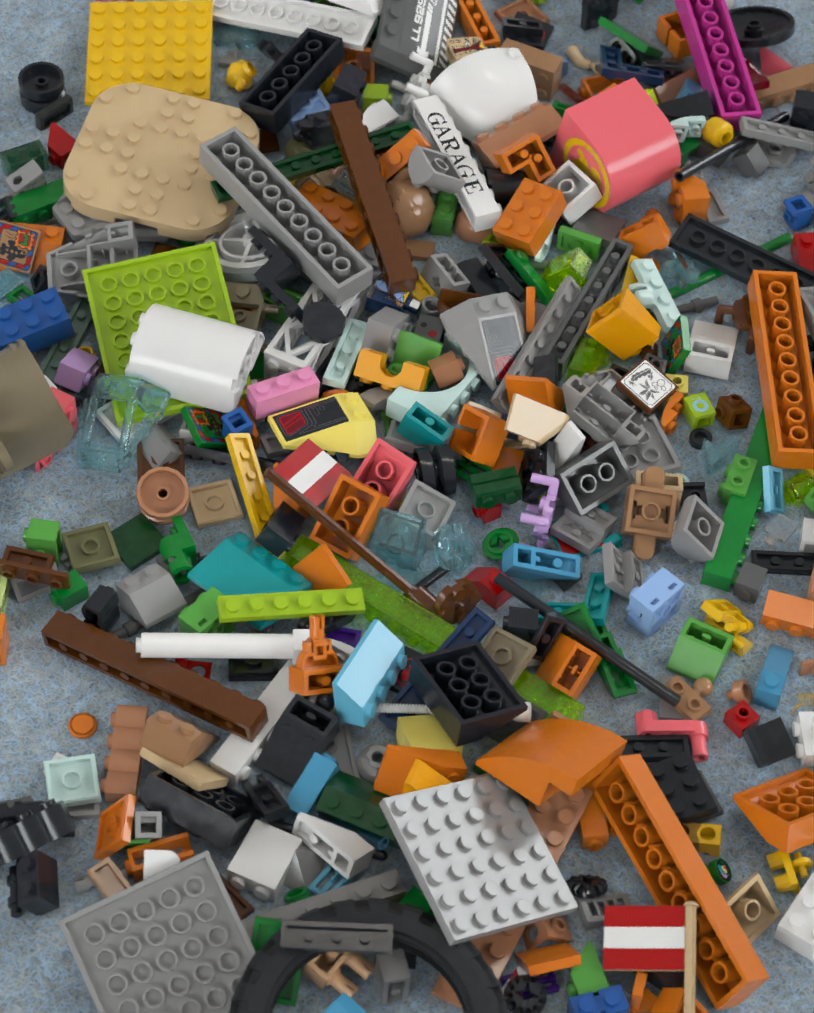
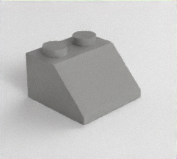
[115,563,188,629]

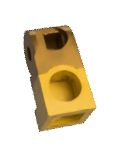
[682,823,722,858]

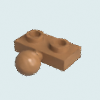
[664,675,713,721]

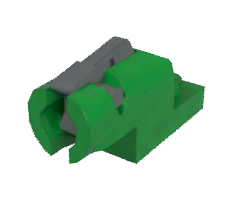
[156,515,198,585]

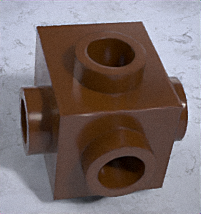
[715,394,753,430]

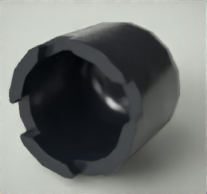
[484,168,528,211]

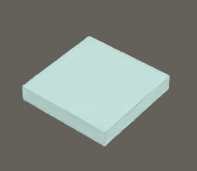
[43,753,102,807]

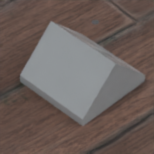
[126,421,190,468]

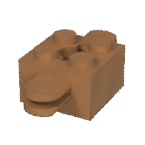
[620,466,678,561]

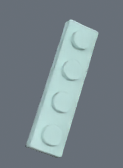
[322,318,367,390]

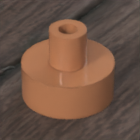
[726,679,752,704]

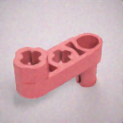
[634,709,708,762]

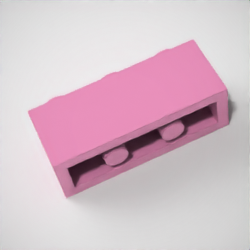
[246,366,320,420]

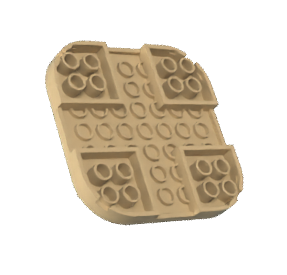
[63,82,259,241]

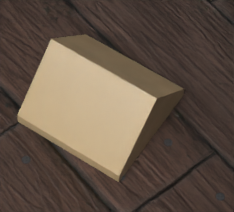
[725,872,781,944]

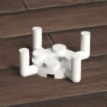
[389,51,434,124]

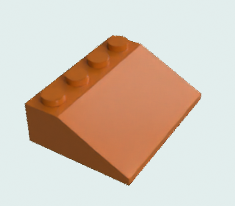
[733,767,814,854]

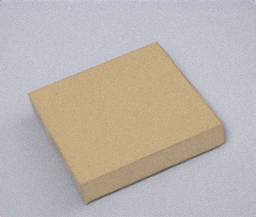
[189,478,244,529]

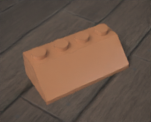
[471,101,562,169]

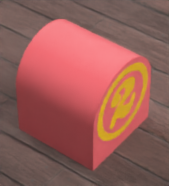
[549,77,681,213]

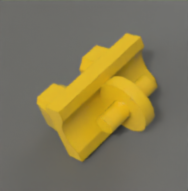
[766,850,813,894]

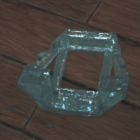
[77,373,171,473]

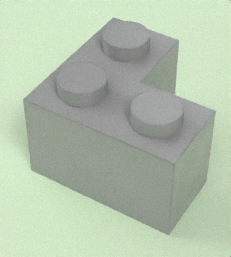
[361,306,410,366]

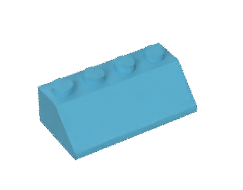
[332,619,407,727]

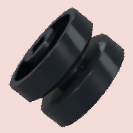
[18,61,66,114]
[413,444,457,495]

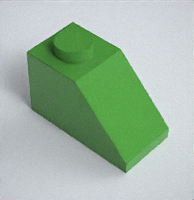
[566,941,609,998]

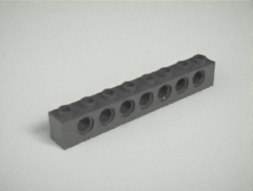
[543,237,634,381]

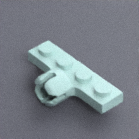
[628,259,680,333]

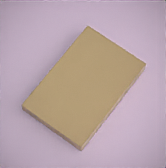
[139,746,230,792]

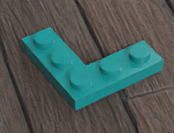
[538,573,613,626]

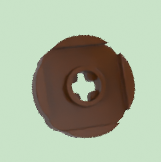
[434,578,482,625]

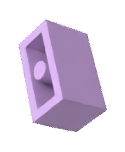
[54,347,100,393]

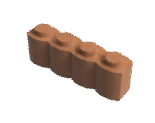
[100,704,149,804]

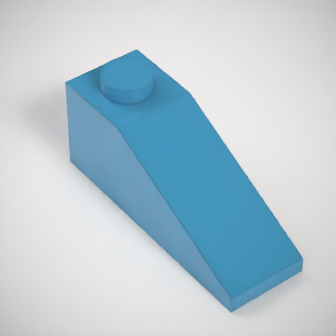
[502,543,580,580]
[752,644,795,711]

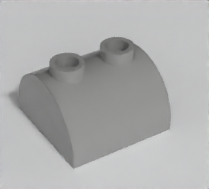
[408,145,466,194]
[671,494,725,562]

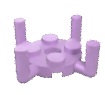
[519,473,559,548]

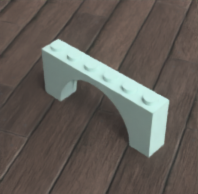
[385,332,483,423]

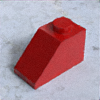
[48,122,76,170]
[790,232,814,272]
[464,567,513,611]

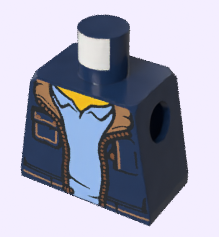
[364,273,422,315]

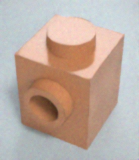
[427,351,465,389]

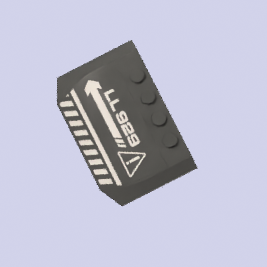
[369,0,459,83]

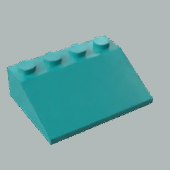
[187,532,313,631]

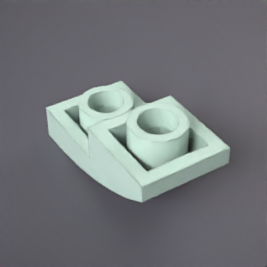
[670,116,707,142]

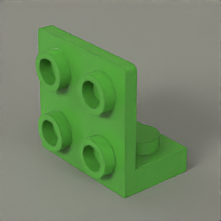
[556,222,604,262]
[386,330,443,392]

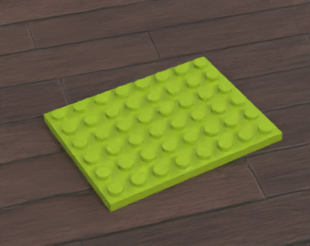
[82,241,252,427]

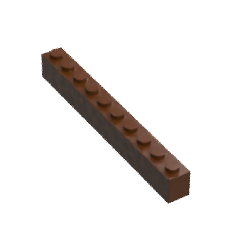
[328,100,419,295]
[41,610,268,743]

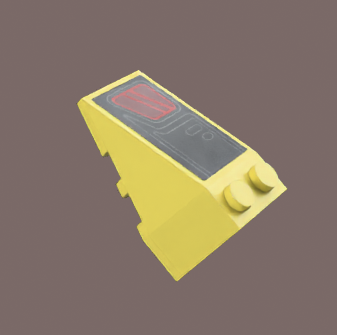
[267,392,377,458]

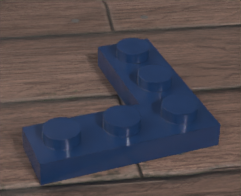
[599,45,664,87]

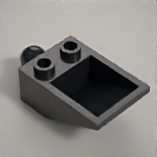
[255,693,340,787]

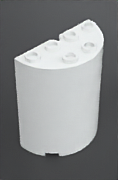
[125,304,265,413]

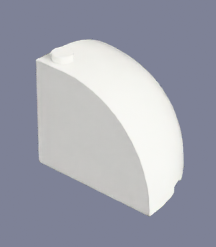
[428,48,538,142]

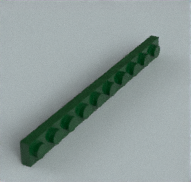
[210,120,415,204]

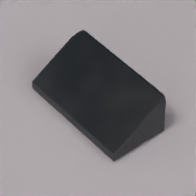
[530,611,567,661]

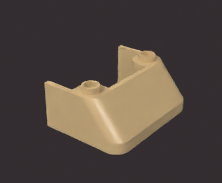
[461,393,570,449]

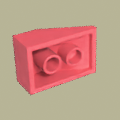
[353,437,417,525]

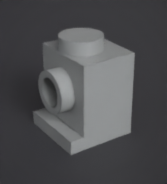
[132,811,162,842]

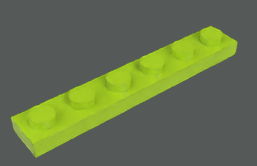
[216,588,366,623]

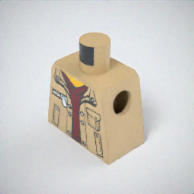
[446,37,496,65]

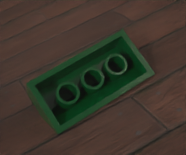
[315,771,402,851]

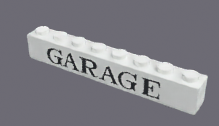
[413,94,503,232]

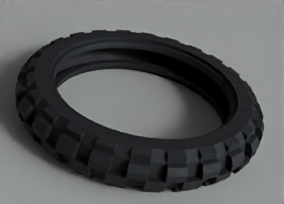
[229,898,508,1013]

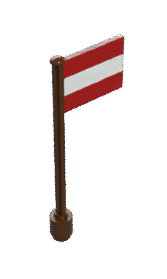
[263,438,437,620]

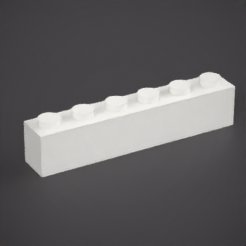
[210,659,307,787]

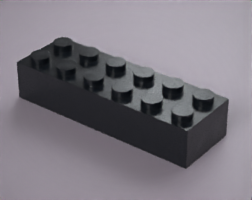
[238,27,346,134]

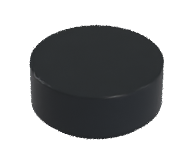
[689,428,712,450]

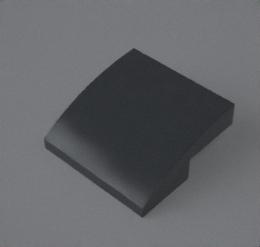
[501,17,544,50]

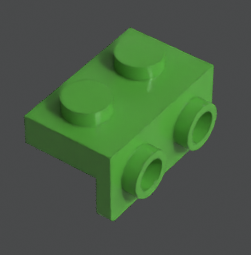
[717,453,757,506]

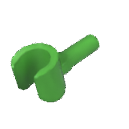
[380,410,392,437]

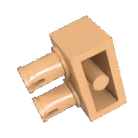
[302,952,375,998]

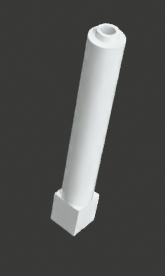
[136,629,309,664]

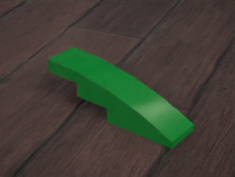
[596,625,638,699]

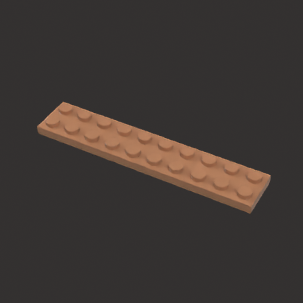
[431,787,594,1010]

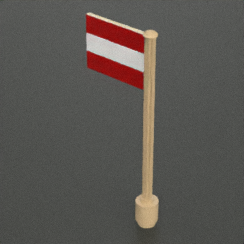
[603,901,699,1013]

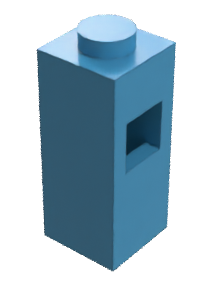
[285,752,340,816]

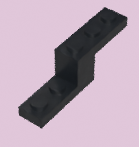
[248,225,304,323]

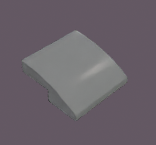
[549,506,617,556]
[602,542,644,599]

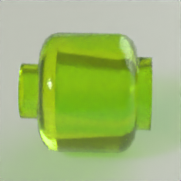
[783,473,814,507]

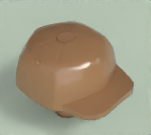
[386,166,435,239]

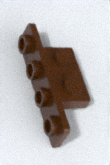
[0,545,71,589]

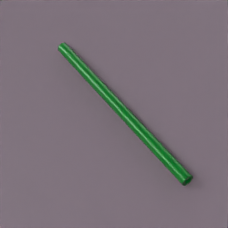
[646,233,792,311]

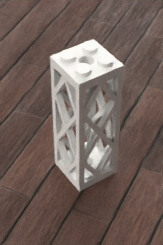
[264,282,367,378]

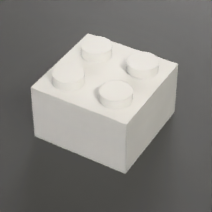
[542,160,603,226]

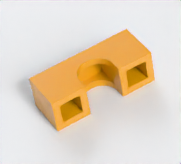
[353,348,430,392]

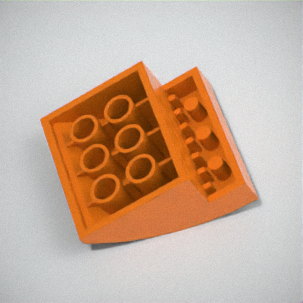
[475,719,627,806]

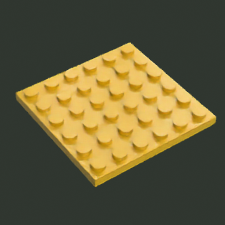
[84,0,213,106]

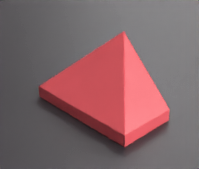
[759,47,794,76]

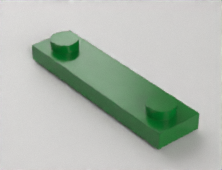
[504,249,554,306]

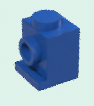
[783,194,813,231]
[221,406,253,438]

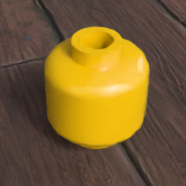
[702,117,733,148]

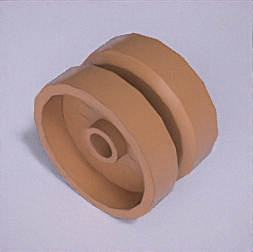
[136,467,190,525]

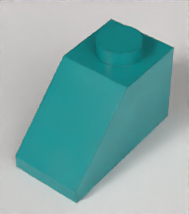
[396,401,454,444]

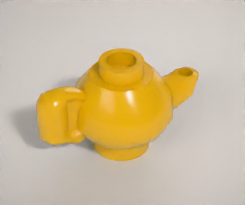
[225,59,257,92]

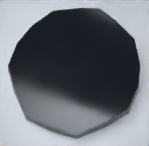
[302,302,346,344]

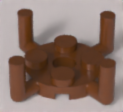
[714,294,755,355]

